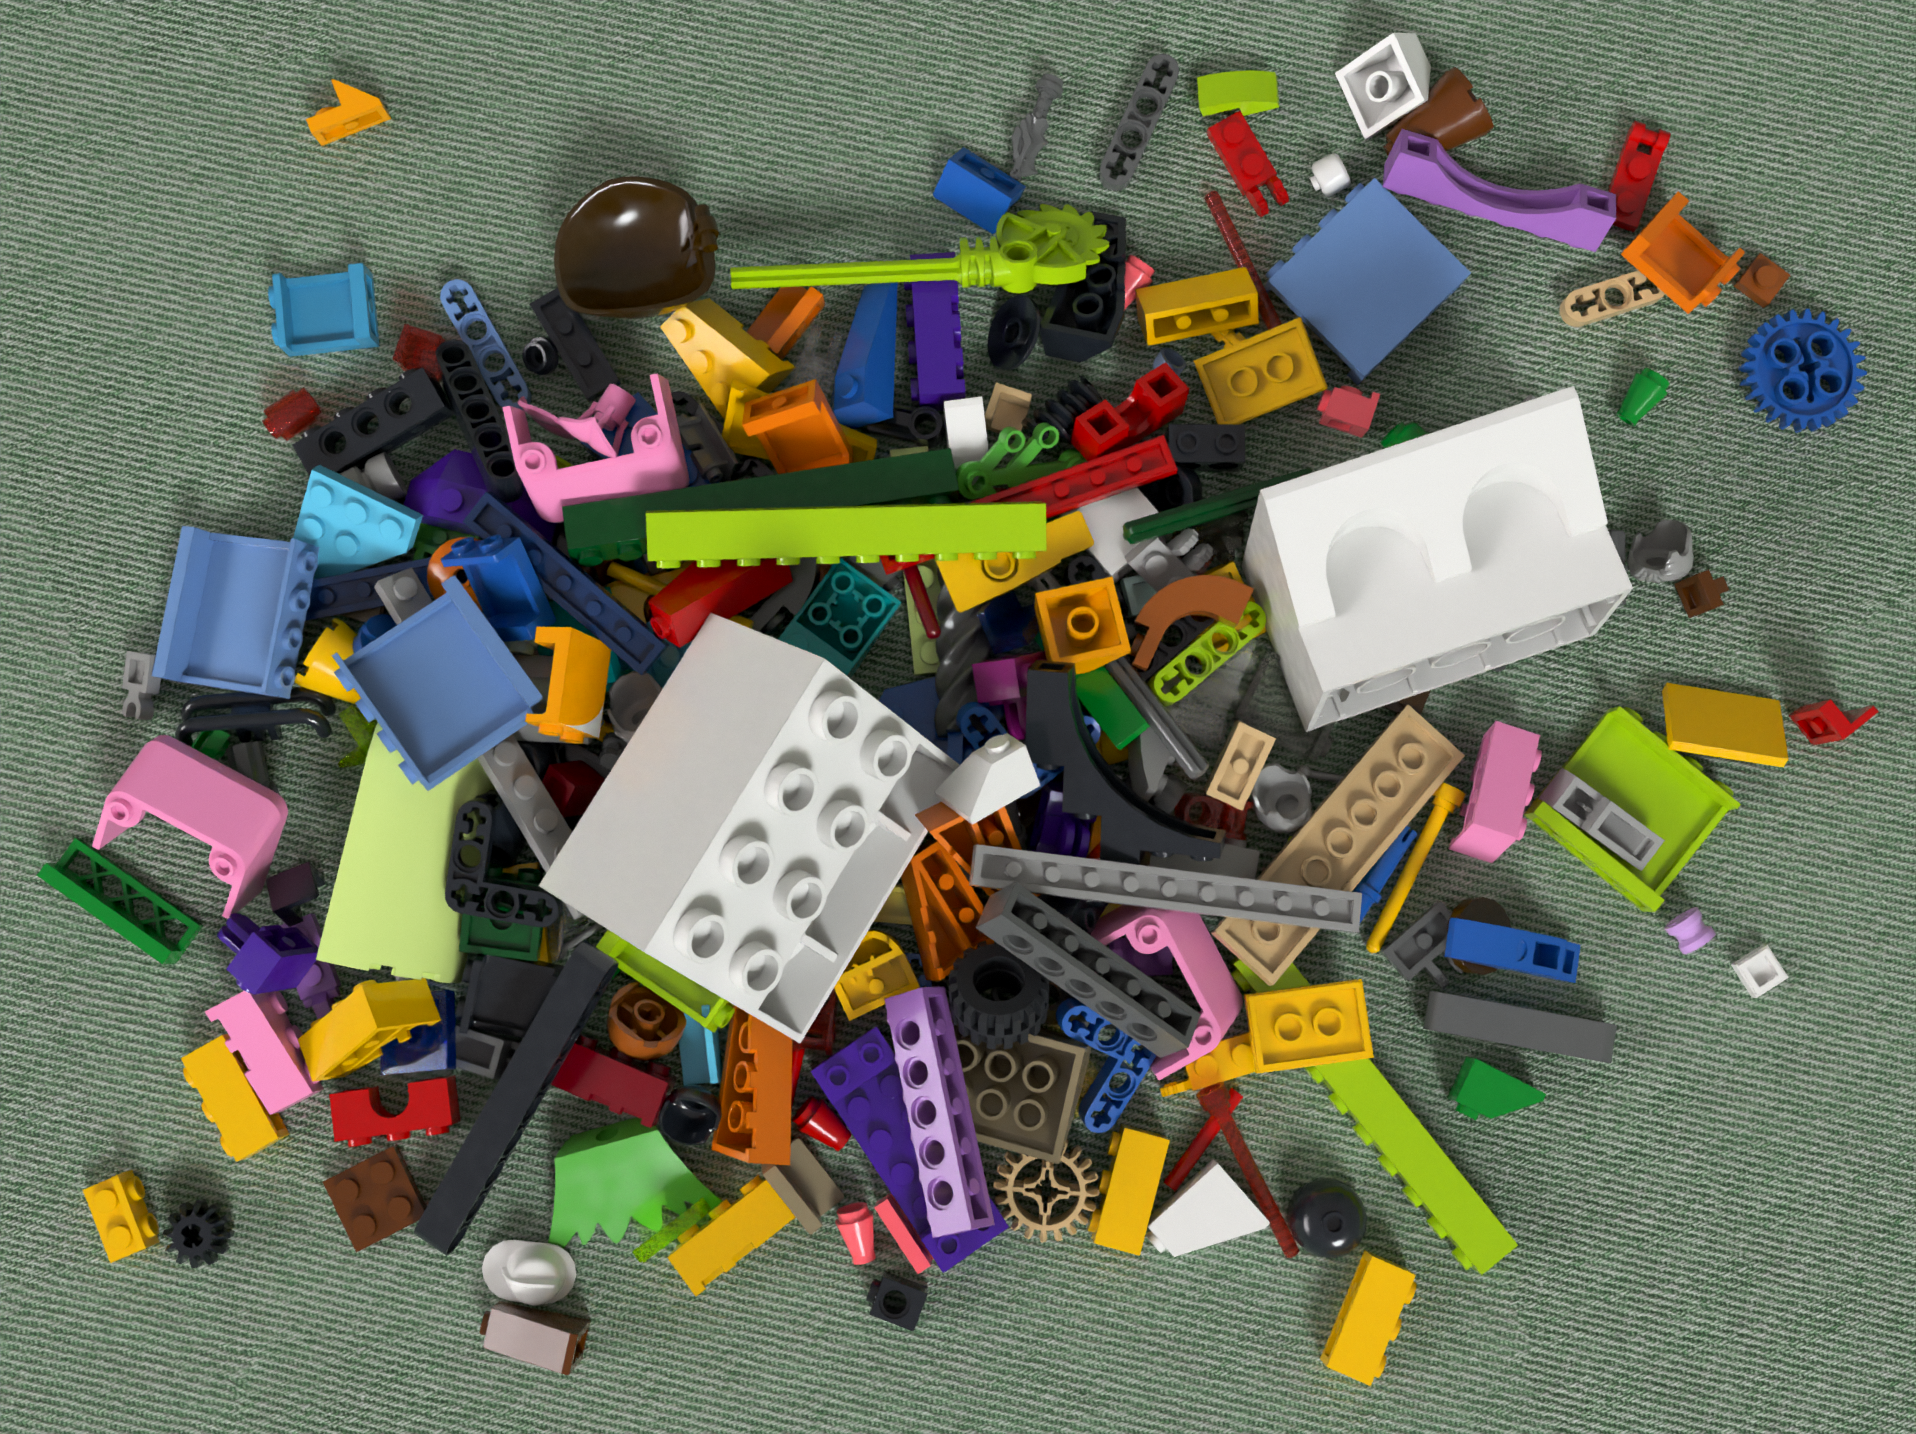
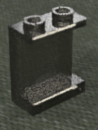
[1229,650,1350,762]

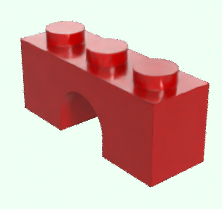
[1071,362,1189,461]
[329,1075,461,1147]

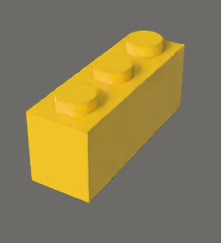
[1135,267,1259,346]
[181,1034,290,1162]
[1087,1124,1170,1256]
[1320,1250,1417,1386]

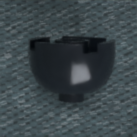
[1287,1177,1367,1258]

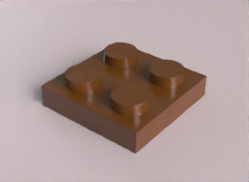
[323,1144,427,1253]

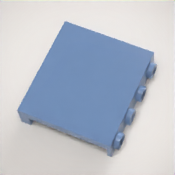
[1263,178,1471,386]
[152,526,320,699]
[332,575,547,791]

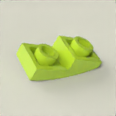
[1197,70,1279,117]

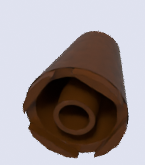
[1383,67,1494,156]

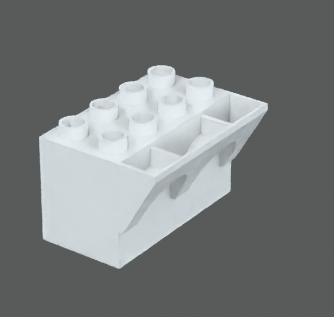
[1241,386,1633,732]
[539,613,960,1043]

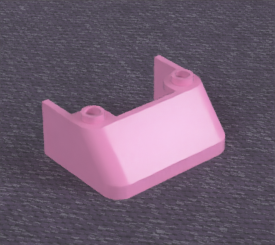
[502,373,689,523]
[92,735,288,919]
[1091,905,1243,1080]

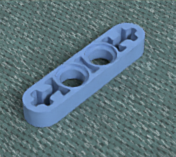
[440,279,532,410]

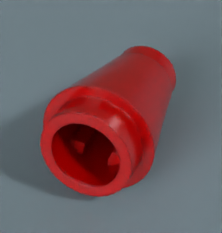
[793,1096,852,1151]

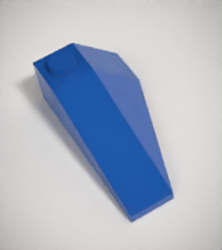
[830,282,898,429]

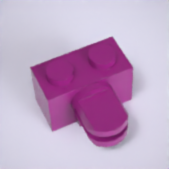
[972,650,1047,740]

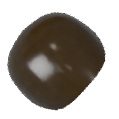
[554,176,719,319]

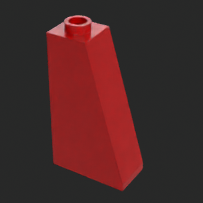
[648,558,793,648]

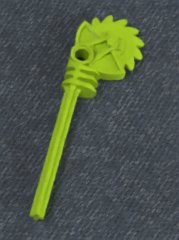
[730,204,1109,294]

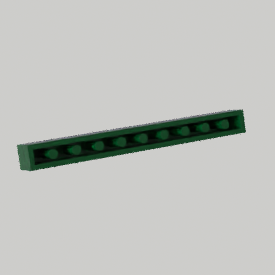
[562,448,959,567]

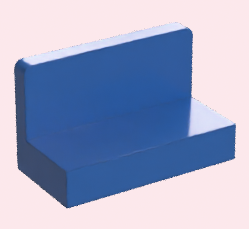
[933,147,1026,234]

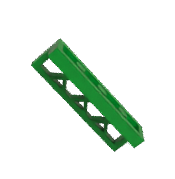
[36,838,203,964]

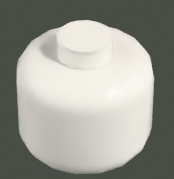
[1309,153,1351,197]

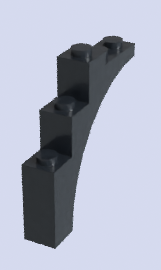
[1025,660,1226,865]

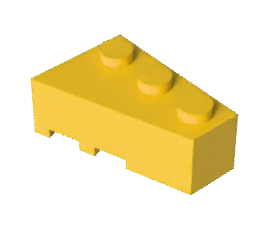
[660,298,796,419]
[298,978,441,1082]
[667,1175,795,1296]

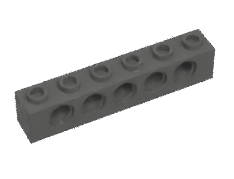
[976,882,1201,1058]

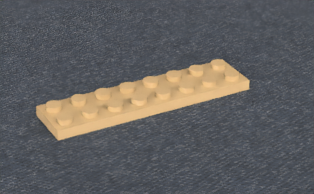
[1211,705,1465,986]

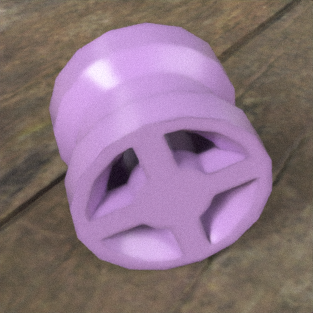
[1664,907,1716,954]

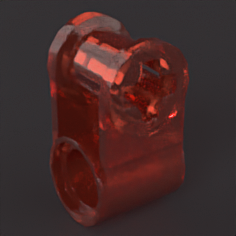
[1174,793,1253,840]
[793,989,838,1056]

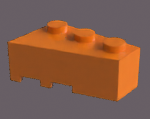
[901,839,994,981]

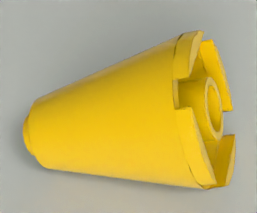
[294,618,361,705]

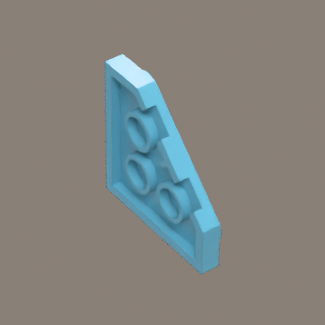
[293,465,422,580]

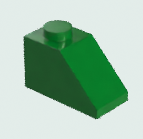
[1447,1056,1546,1120]

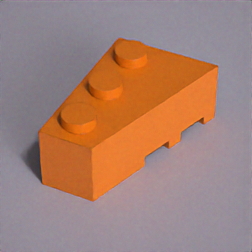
[915,802,1040,897]

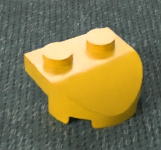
[834,930,920,1021]

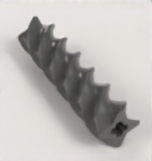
[934,566,992,738]

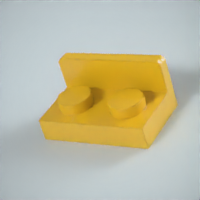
[83,1170,160,1263]

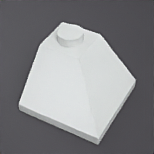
[1335,33,1431,140]
[935,733,1040,825]

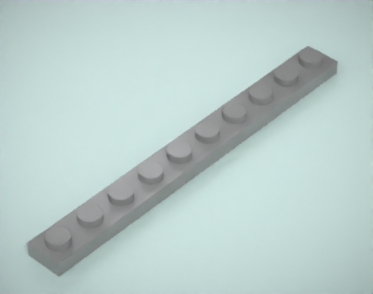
[374,567,584,920]
[969,844,1362,933]

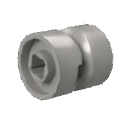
[340,452,407,502]

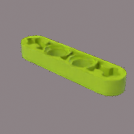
[1148,601,1266,706]

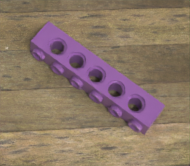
[885,987,995,1238]

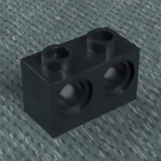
[1164,424,1246,472]

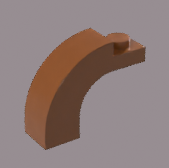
[1129,575,1254,672]

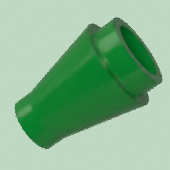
[1616,368,1670,427]

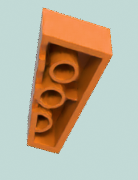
[711,1005,792,1165]

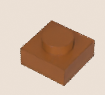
[1734,253,1790,308]

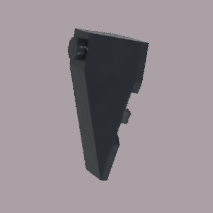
[1040,211,1126,363]

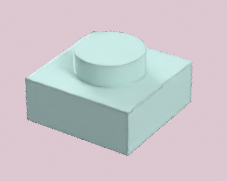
[1120,575,1157,618]

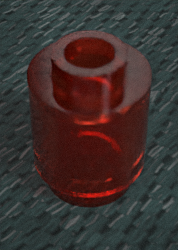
[262,387,323,441]

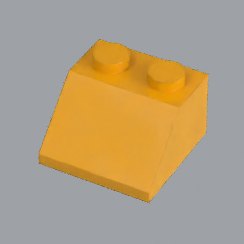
[1034,577,1131,675]

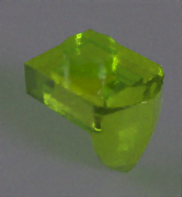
[337,705,377,768]

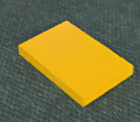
[1194,317,1328,425]
[1662,683,1789,767]
[1244,979,1374,1074]

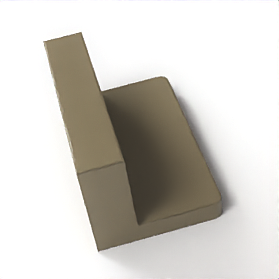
[761,1137,844,1235]

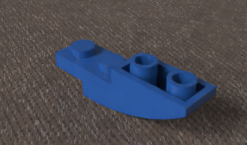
[1444,918,1581,983]

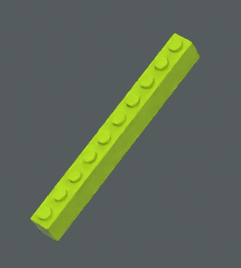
[646,501,1047,568]
[1229,956,1518,1275]

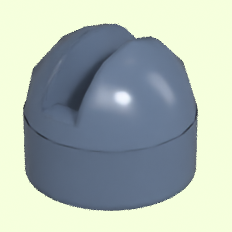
[1152,347,1186,376]

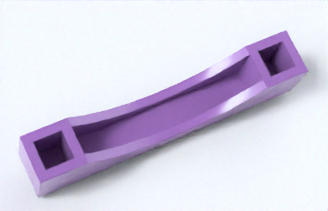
[1383,129,1616,252]

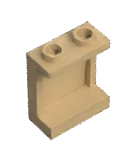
[1204,720,1276,810]

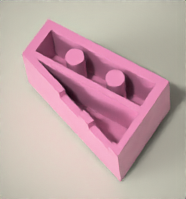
[1449,721,1542,863]
[205,991,323,1115]

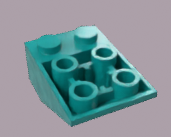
[778,558,901,678]

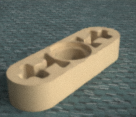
[1560,270,1665,327]

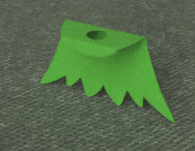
[548,1117,722,1248]

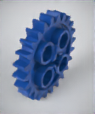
[1738,309,1867,433]

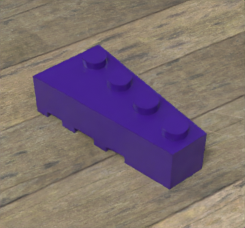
[904,252,966,411]

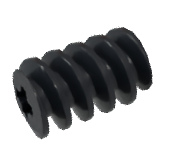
[1021,376,1103,454]

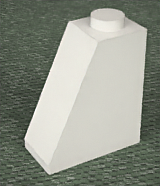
[944,396,993,503]
[1145,1159,1270,1257]

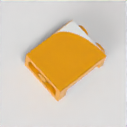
[525,627,611,744]

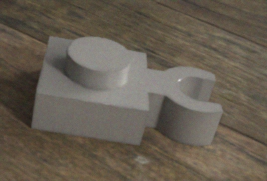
[122,651,162,720]

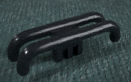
[175,687,336,747]

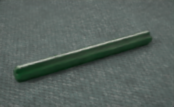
[1122,468,1316,545]

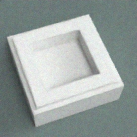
[1731,944,1789,998]

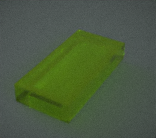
[632,1197,711,1263]

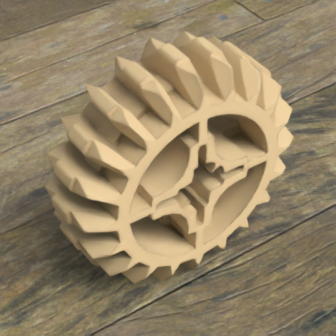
[993,1139,1099,1242]

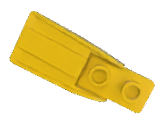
[936,511,1094,613]

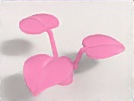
[517,384,636,458]

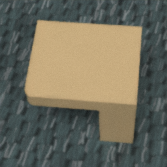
[985,382,1032,439]

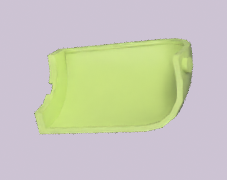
[316,722,497,983]

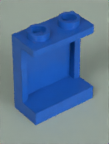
[440,535,557,642]

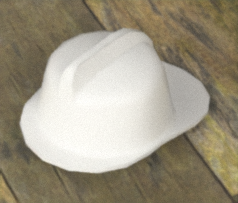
[482,1240,576,1306]

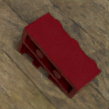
[551,1033,678,1128]

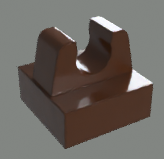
[1674,570,1729,618]

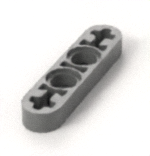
[1099,54,1179,191]

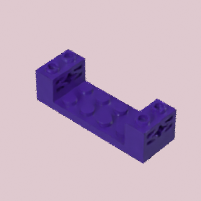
[810,1026,1009,1273]

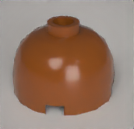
[606,982,687,1061]

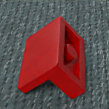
[1789,699,1879,745]

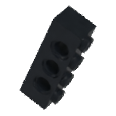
[292,367,454,476]

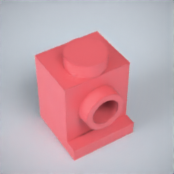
[1317,386,1380,438]

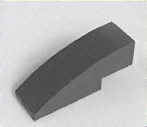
[428,1020,551,1090]

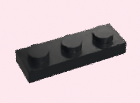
[529,287,621,403]

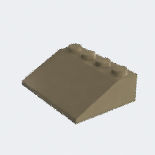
[908,1003,1092,1164]

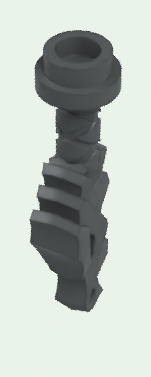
[1009,74,1064,180]

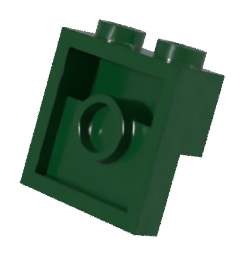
[459,863,548,961]

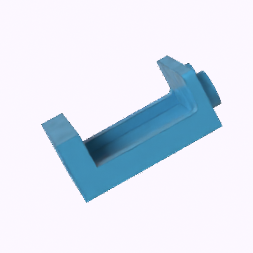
[268,263,380,357]

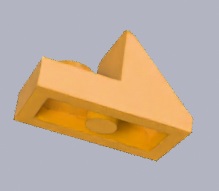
[306,79,391,146]

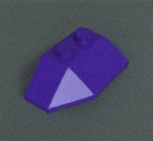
[404,449,558,543]

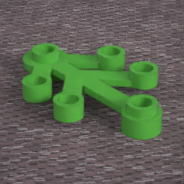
[956,423,1087,499]

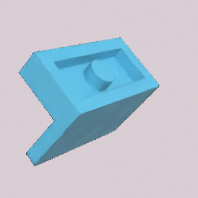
[679,1005,723,1086]

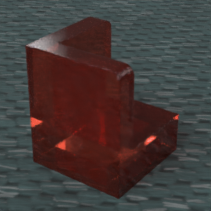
[393,324,445,381]

